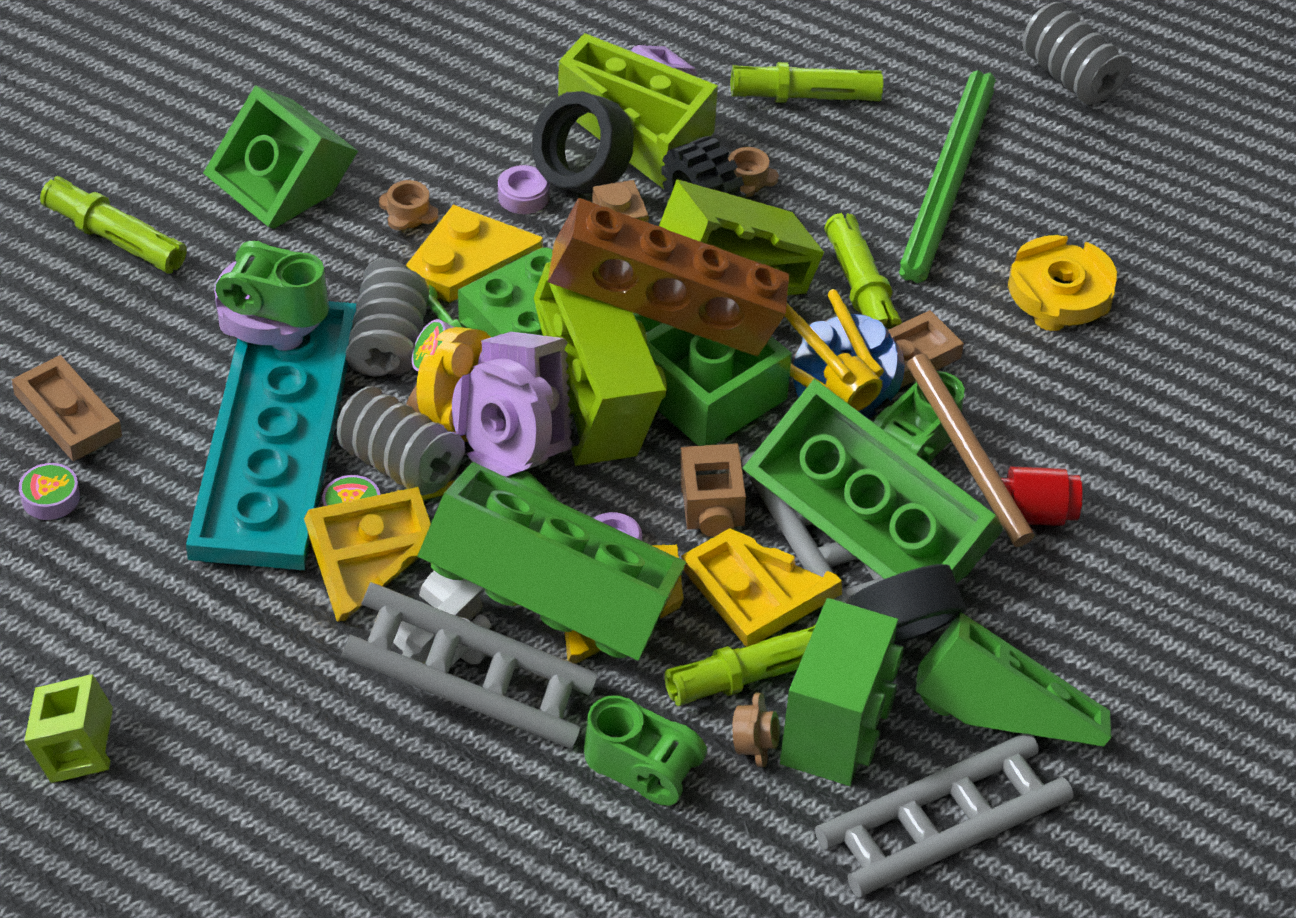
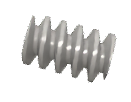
[1022,2,1132,104]
[346,258,430,377]
[337,386,465,496]

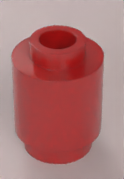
[1000,466,1082,526]

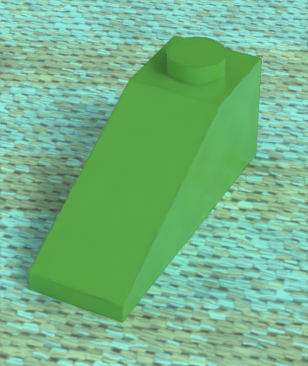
[916,612,1111,746]

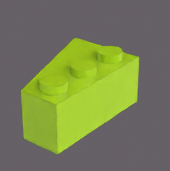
[558,33,718,189]
[659,180,824,295]
[534,262,667,466]

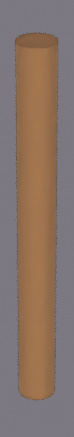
[907,353,1035,547]

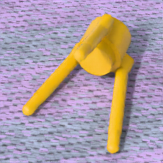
[784,289,884,411]

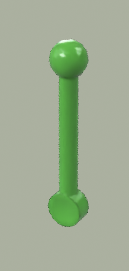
[426,285,461,327]

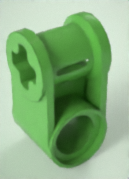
[215,241,330,328]
[873,371,965,465]
[584,696,707,806]

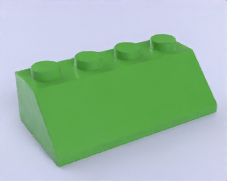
[742,378,1004,583]
[417,462,687,661]

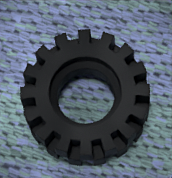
[661,136,747,201]

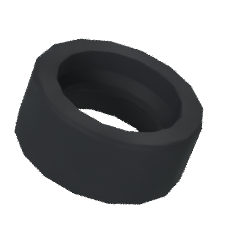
[532,91,634,194]
[844,564,966,644]

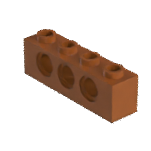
[548,198,789,356]

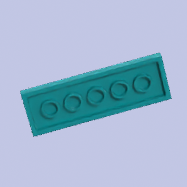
[186,301,357,570]

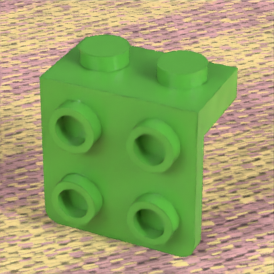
[458,248,553,337]

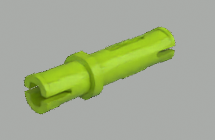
[730,62,883,103]
[40,176,187,274]
[824,213,902,330]
[665,625,816,706]

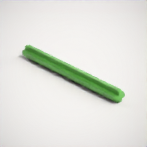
[899,70,996,284]

